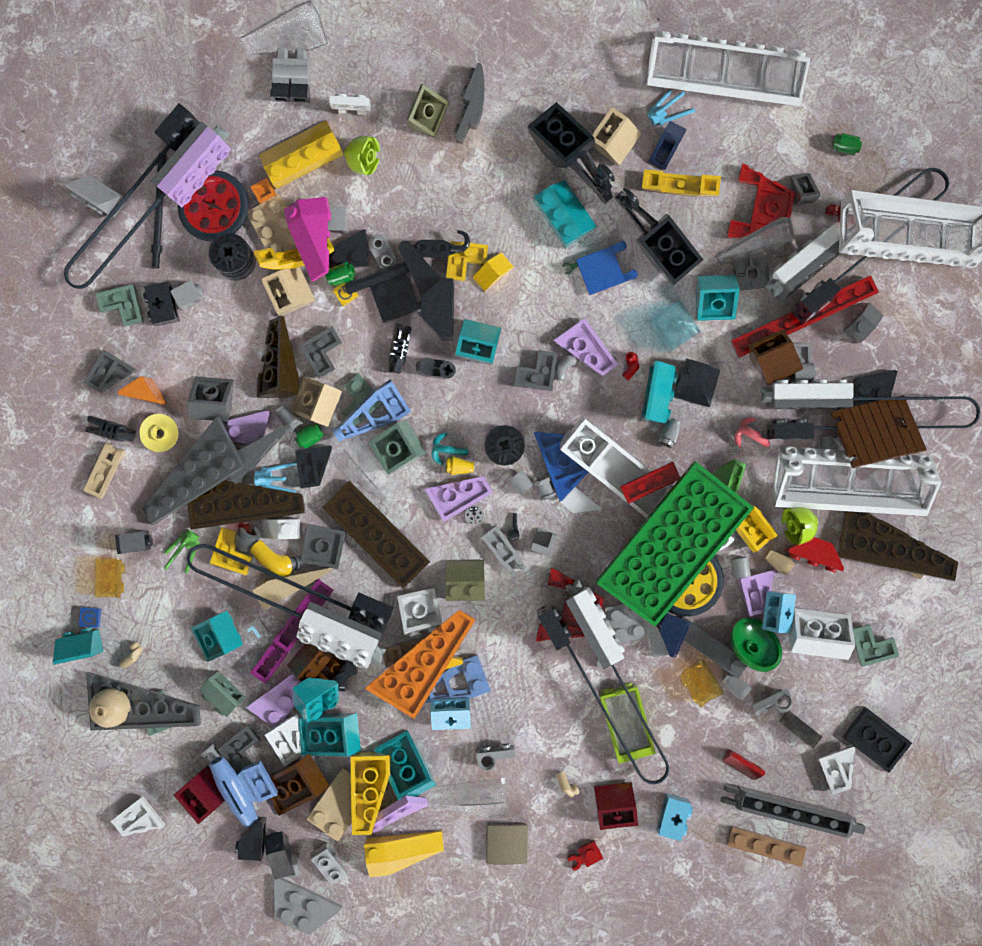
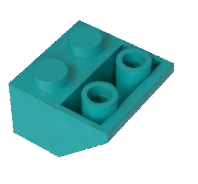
[455,319,502,365]
[292,678,339,723]

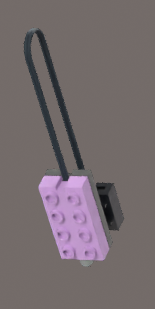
[64,103,231,289]

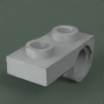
[792,343,815,382]
[752,689,792,716]
[476,743,515,771]
[310,842,348,885]

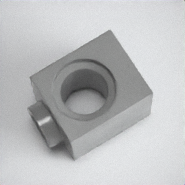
[171,280,204,310]

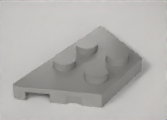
[274,878,342,935]

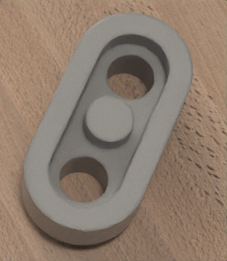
[369,235,397,270]

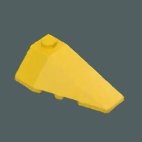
[351,752,390,835]
[364,830,444,877]

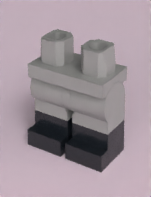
[270,48,310,103]

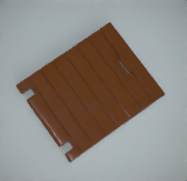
[830,395,927,468]

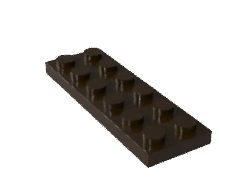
[322,480,431,589]

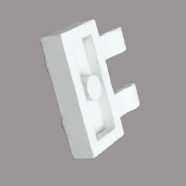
[329,93,371,115]

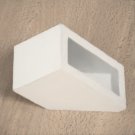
[262,519,301,539]

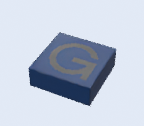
[79,607,101,628]

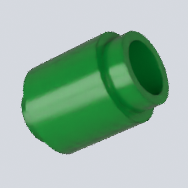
[832,133,863,156]
[325,262,356,286]
[294,423,325,449]

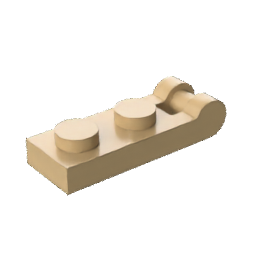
[83,442,125,499]

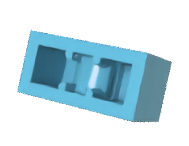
[762,591,796,633]
[431,698,471,730]
[656,793,693,841]

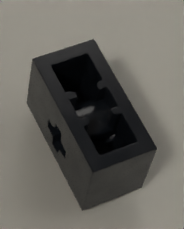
[143,282,180,326]

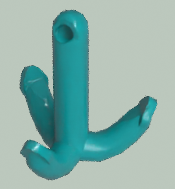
[431,433,469,466]

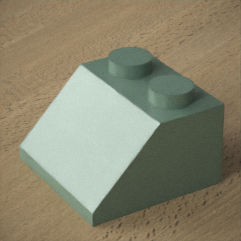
[369,421,426,475]
[199,671,246,717]

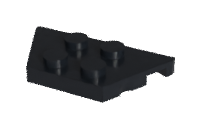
[853,370,898,407]

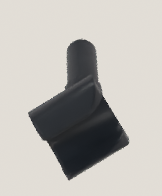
[508,513,520,541]

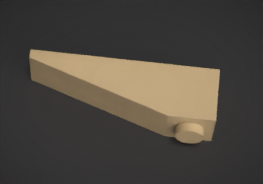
[252,567,333,610]

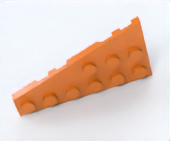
[364,609,476,719]

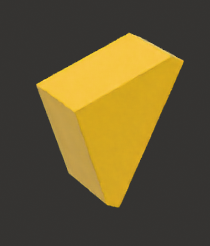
[473,252,514,292]

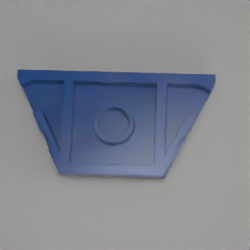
[534,432,589,502]

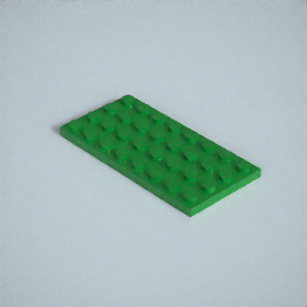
[595,460,754,627]

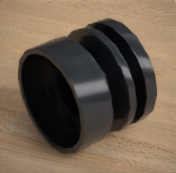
[208,233,256,281]
[484,425,525,466]

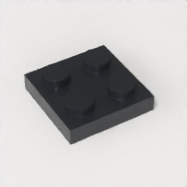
[370,274,418,324]

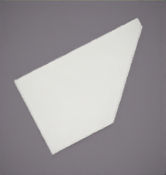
[560,487,601,513]

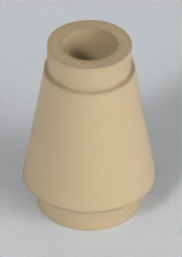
[765,550,795,576]

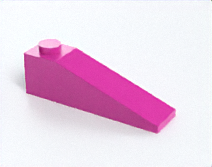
[284,197,331,281]

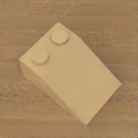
[306,767,352,842]

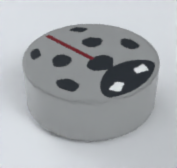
[465,506,484,525]

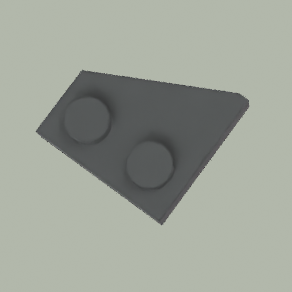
[83,350,137,393]

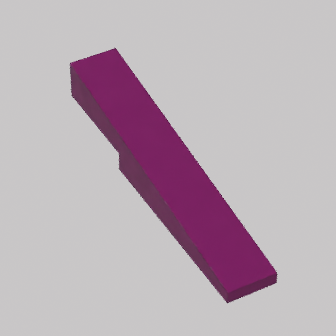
[250,579,334,684]

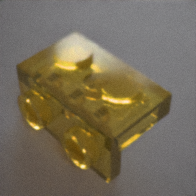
[94,558,125,598]
[680,660,724,708]

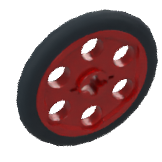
[177,170,249,241]

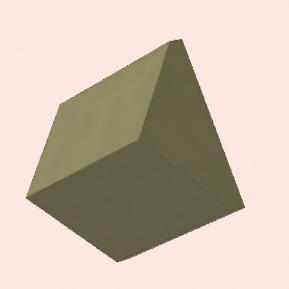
[406,84,450,138]

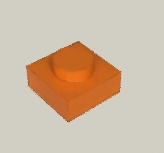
[251,178,277,204]

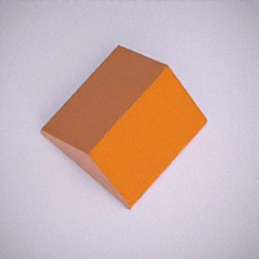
[118,376,167,405]

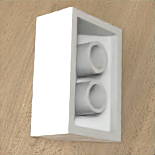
[790,608,855,660]

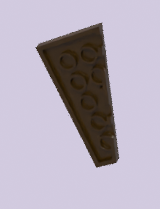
[187,480,306,530]
[837,511,958,581]

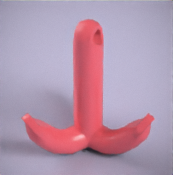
[734,417,770,448]

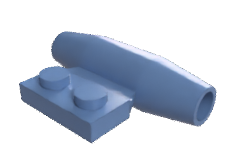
[209,756,278,828]

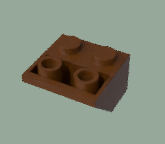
[748,329,803,385]
[287,644,346,681]

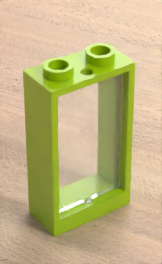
[599,682,656,764]

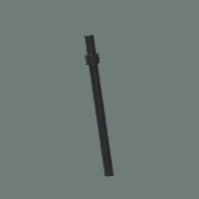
[150,153,166,269]

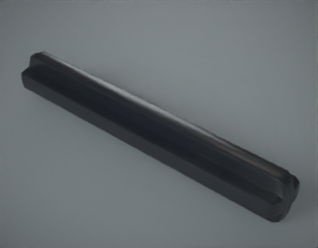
[344,262,409,295]

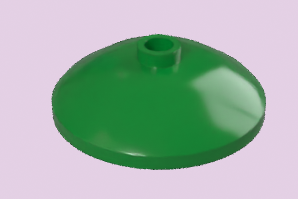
[731,618,782,672]

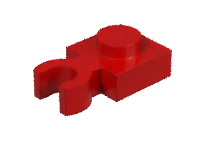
[567,840,604,871]

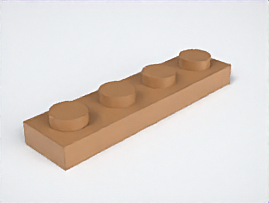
[726,826,807,867]

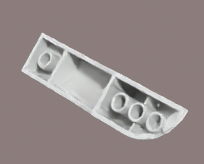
[559,416,735,551]

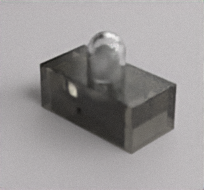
[779,711,822,749]

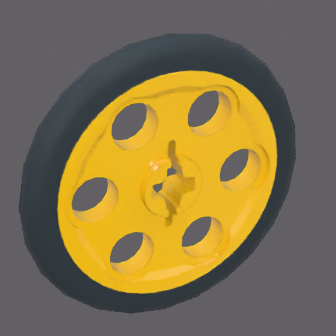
[669,556,724,617]

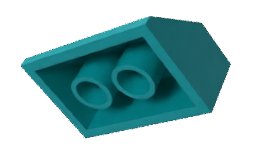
[533,180,597,249]
[641,361,678,424]

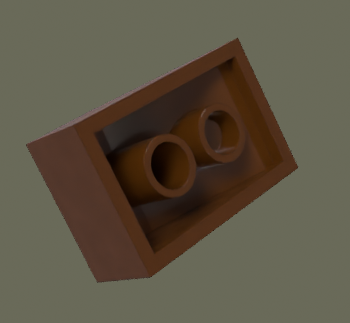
[269,754,329,816]

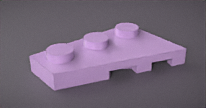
[554,318,618,376]
[246,674,302,727]
[372,796,429,833]

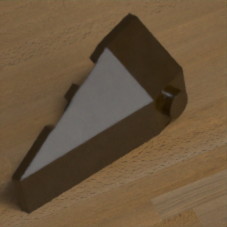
[257,316,299,398]

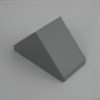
[791,173,821,205]

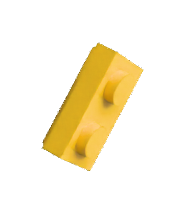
[736,505,778,553]

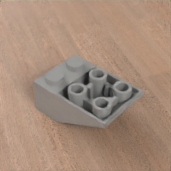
[64,175,127,219]

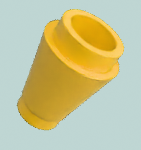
[446,456,474,475]

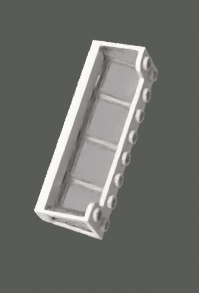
[646,30,811,106]
[839,190,982,268]
[772,446,941,516]

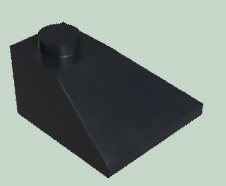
[674,358,720,407]

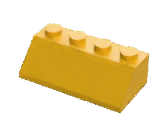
[259,120,344,189]

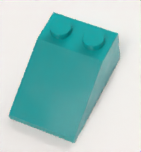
[298,713,361,757]
[374,730,437,800]

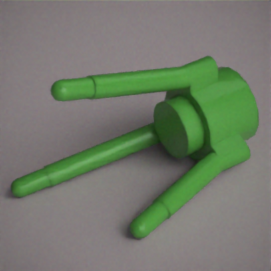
[164,529,200,573]

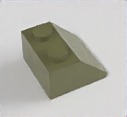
[446,560,485,601]

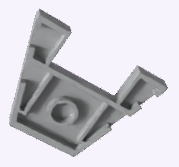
[596,604,669,667]

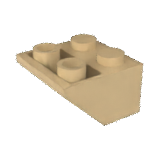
[592,107,641,166]
[261,267,316,316]

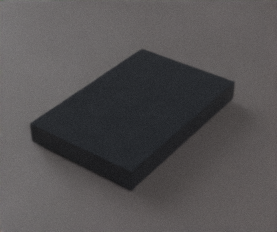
[842,707,912,773]

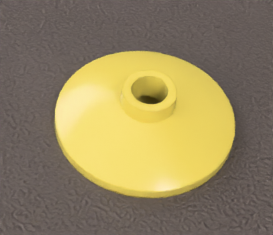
[140,414,178,452]

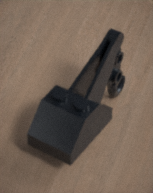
[527,102,615,204]
[614,187,704,285]
[398,230,470,341]

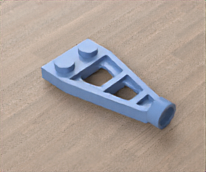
[332,379,411,442]
[425,654,491,703]

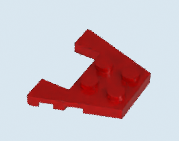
[726,163,795,239]
[536,568,604,642]

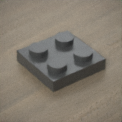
[300,524,346,569]

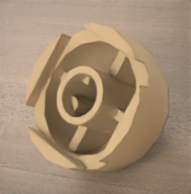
[89,688,131,728]

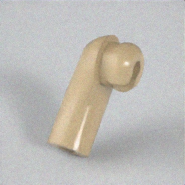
[119,642,143,669]
[556,772,579,797]

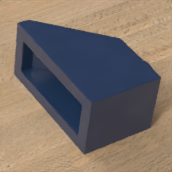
[648,121,687,170]
[659,613,691,658]

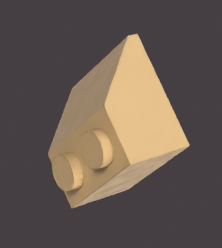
[290,376,342,427]

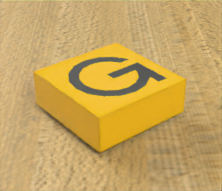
[333,281,359,307]

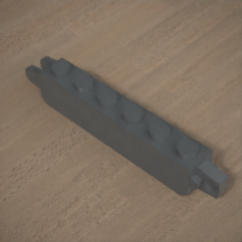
[720,785,866,838]

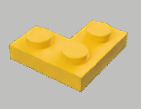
[446,241,488,282]
[210,527,253,575]

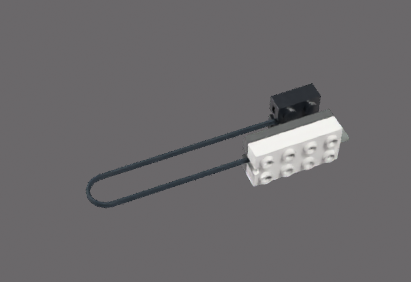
[765,168,949,325]
[761,380,981,440]
[187,544,394,669]
[536,579,669,784]

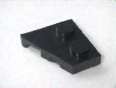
[329,229,368,268]
[295,445,332,489]

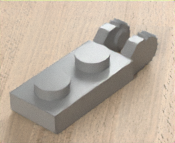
[481,525,527,578]

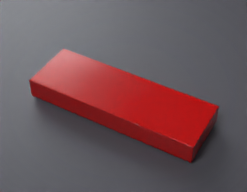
[620,461,680,504]

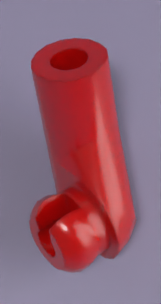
[622,352,640,381]

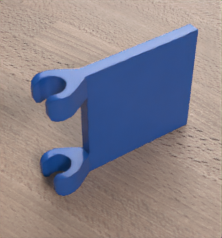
[576,241,638,296]

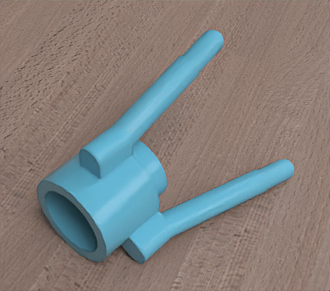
[647,90,695,126]
[254,461,297,493]

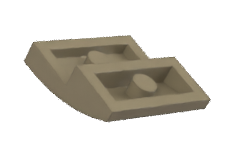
[486,823,528,865]

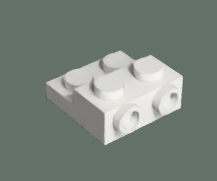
[397,588,443,638]

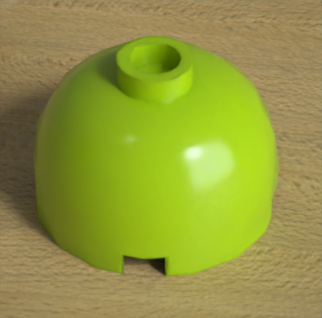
[344,136,380,176]
[781,507,818,545]

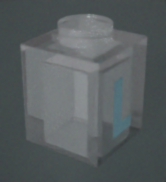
[240,617,272,649]

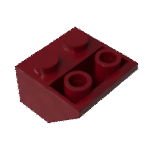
[173,765,225,824]
[594,781,639,830]

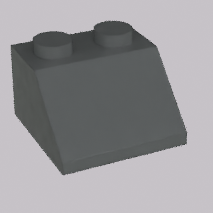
[187,376,234,422]

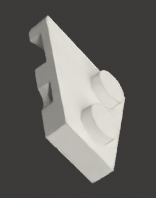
[264,713,301,767]
[818,745,855,795]
[111,796,166,836]

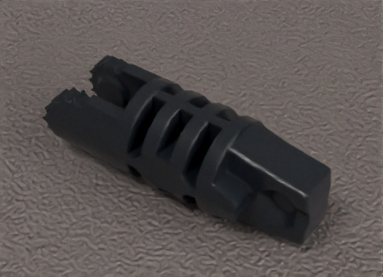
[388,323,412,374]
[85,415,136,442]

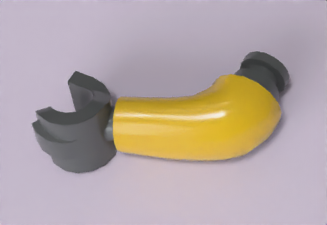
[234,527,301,576]

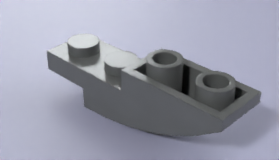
[453,63,485,144]

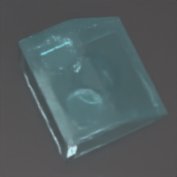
[648,300,701,353]

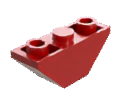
[784,537,844,573]

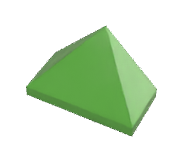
[712,459,746,493]

